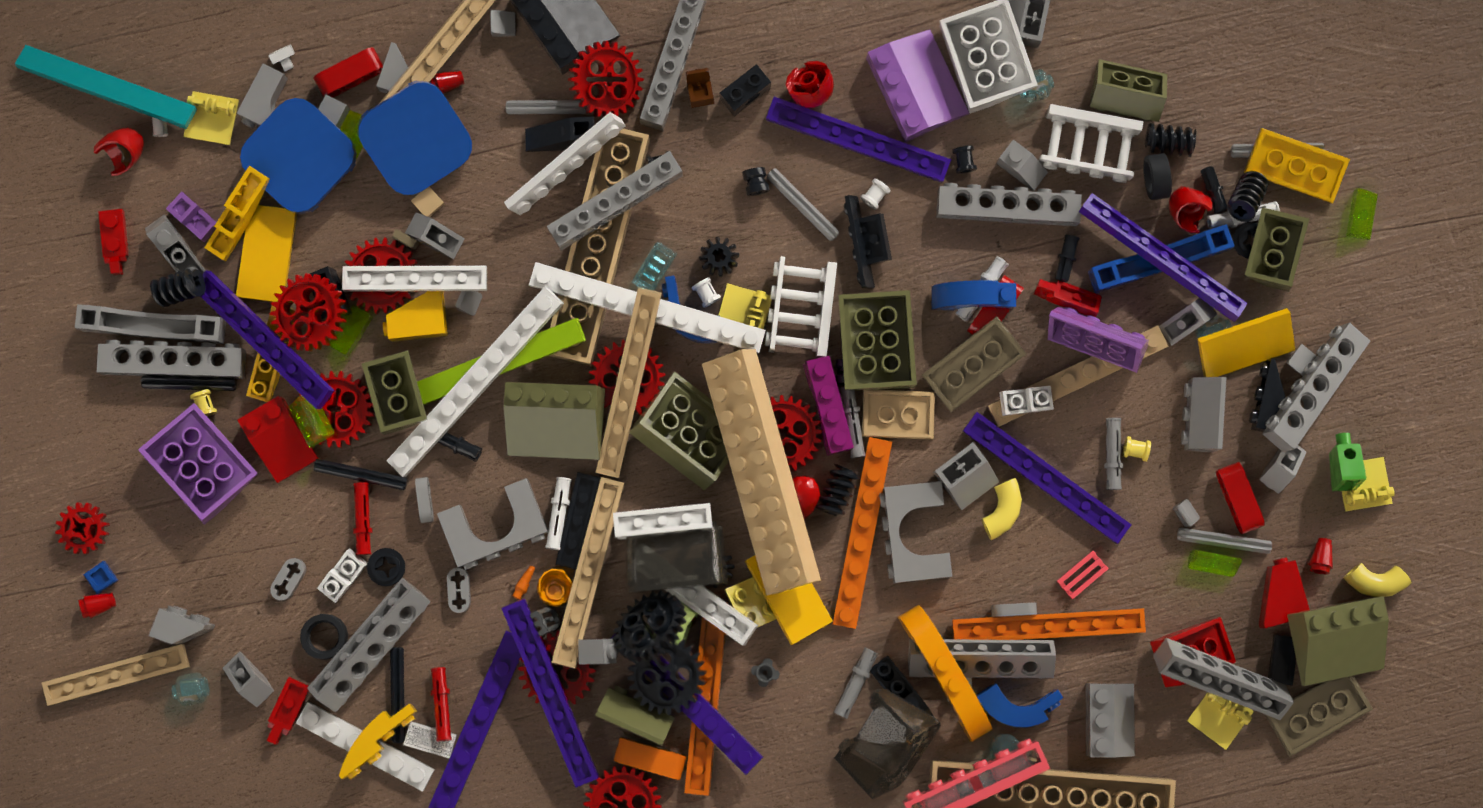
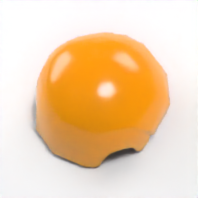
[537,569,573,607]

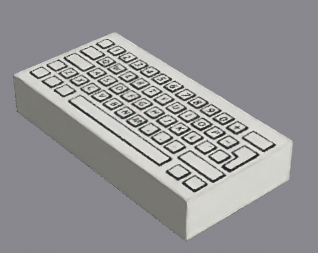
[403,722,457,758]

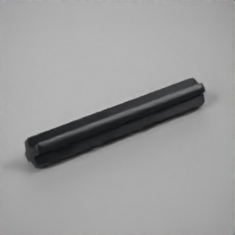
[141,375,236,391]
[314,459,407,490]
[390,647,405,743]

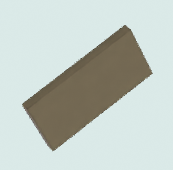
[922,316,1027,412]
[1265,675,1373,757]

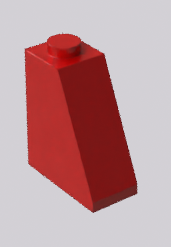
[1259,557,1310,628]

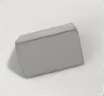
[490,10,516,37]
[455,291,482,316]
[1286,343,1317,376]
[1173,499,1200,527]

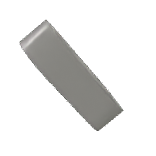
[415,477,434,523]
[270,558,306,601]
[447,568,471,613]
[991,602,1037,617]

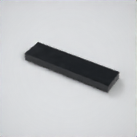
[555,472,601,570]

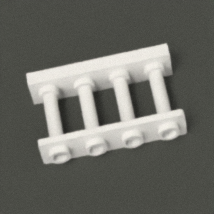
[1038,104,1143,183]
[765,256,837,358]
[613,503,713,540]

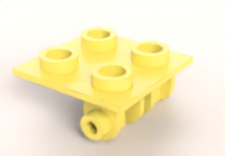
[183,91,239,145]
[718,283,772,329]
[1341,457,1395,512]
[724,577,776,628]
[1187,692,1254,750]

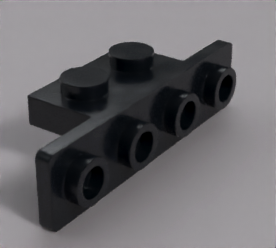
[844,195,892,289]

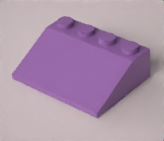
[866,30,969,142]
[1048,307,1149,373]
[138,403,258,525]

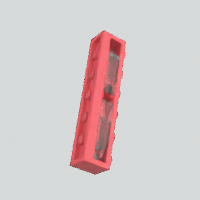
[902,738,1050,808]

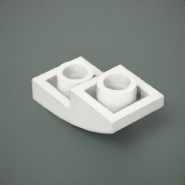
[999,386,1054,416]
[317,548,368,603]

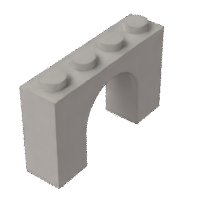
[237,64,350,129]
[437,478,548,570]
[879,481,952,583]

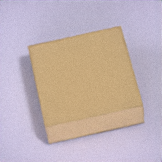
[411,186,445,217]

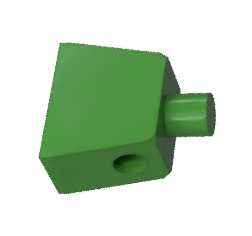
[1329,433,1366,492]

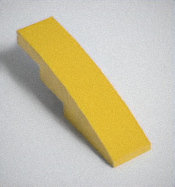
[204,166,270,261]

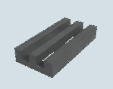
[530,606,562,636]

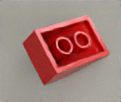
[237,396,319,483]
[1150,617,1236,687]

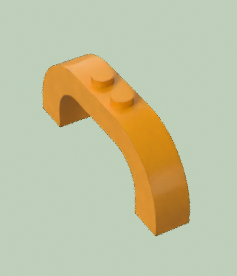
[898,605,992,742]

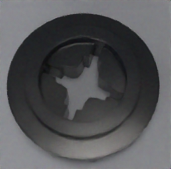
[1232,222,1258,259]
[367,548,406,586]

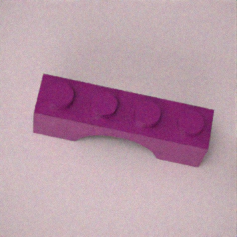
[803,356,854,456]

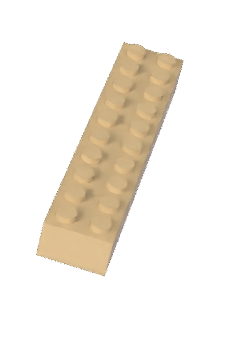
[549,129,650,367]
[702,349,821,595]
[929,760,1176,808]

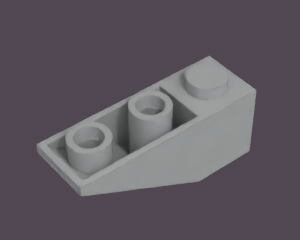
[145,214,205,275]

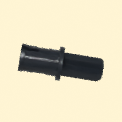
[1200,166,1228,214]
[1055,234,1080,282]
[438,432,482,462]

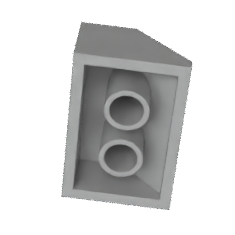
[1181,377,1226,453]
[1086,683,1135,757]

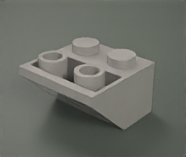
[1008,0,1050,48]
[933,442,999,511]
[149,605,215,644]

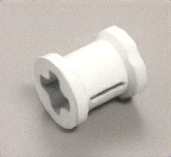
[860,178,891,210]
[692,277,721,308]

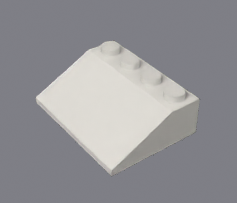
[940,0,1038,113]

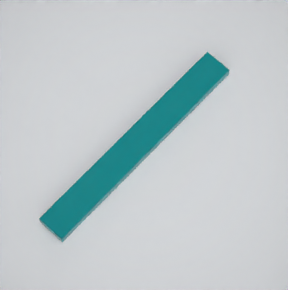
[15,45,197,129]

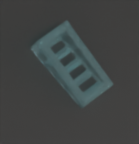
[632,241,678,291]

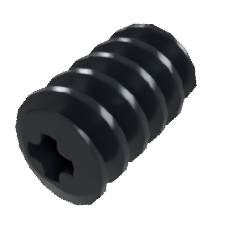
[1145,123,1197,157]
[1227,171,1269,222]
[150,269,206,307]
[815,463,860,516]

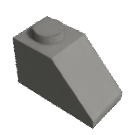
[377,42,408,94]
[996,140,1048,191]
[405,213,464,259]
[1159,298,1217,346]
[1259,445,1306,494]
[578,639,618,664]
[223,651,274,707]

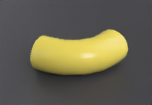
[982,478,1022,540]
[1343,563,1412,597]

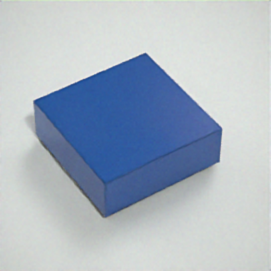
[83,561,119,594]

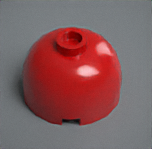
[785,61,834,108]

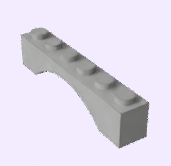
[75,304,226,344]

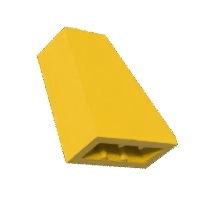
[383,291,448,342]

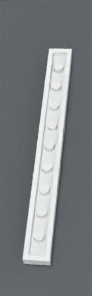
[529,262,766,354]
[386,287,564,477]

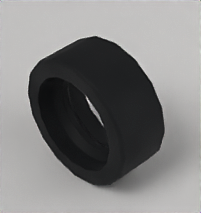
[1143,153,1172,200]
[300,614,348,660]

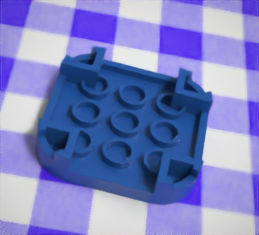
[358,80,472,195]
[240,98,357,214]

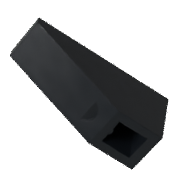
[525,117,595,152]
[1249,358,1285,432]
[870,656,935,732]

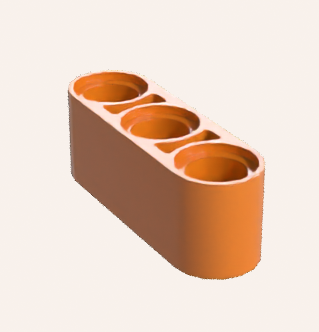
[613,737,687,780]

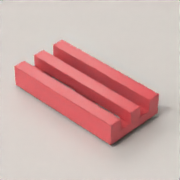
[1056,550,1109,599]

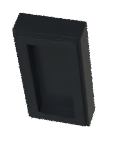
[1268,635,1296,686]

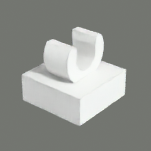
[269,44,295,71]

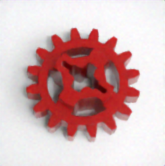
[55,502,110,554]

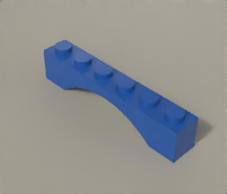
[1088,224,1235,294]

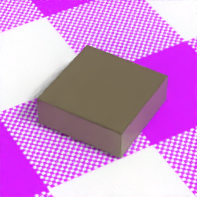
[392,229,420,251]

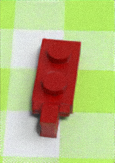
[98,209,129,276]
[1034,279,1102,317]
[266,677,310,745]

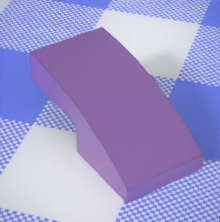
[166,191,216,243]

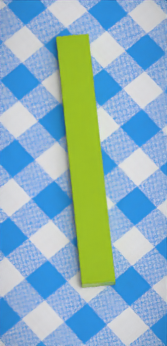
[417,318,586,405]

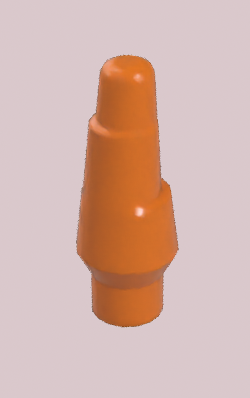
[512,566,535,600]

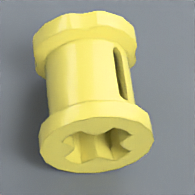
[190,389,217,417]
[1122,436,1151,462]

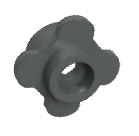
[751,658,780,687]

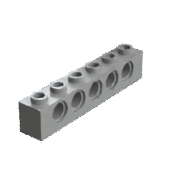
[640,0,707,131]
[547,151,683,251]
[936,183,1082,226]
[1262,323,1370,452]
[97,340,246,379]
[307,578,431,713]
[1153,638,1294,720]
[908,639,1056,679]

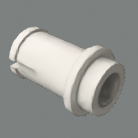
[152,117,168,137]

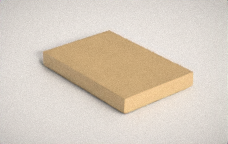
[862,390,935,440]

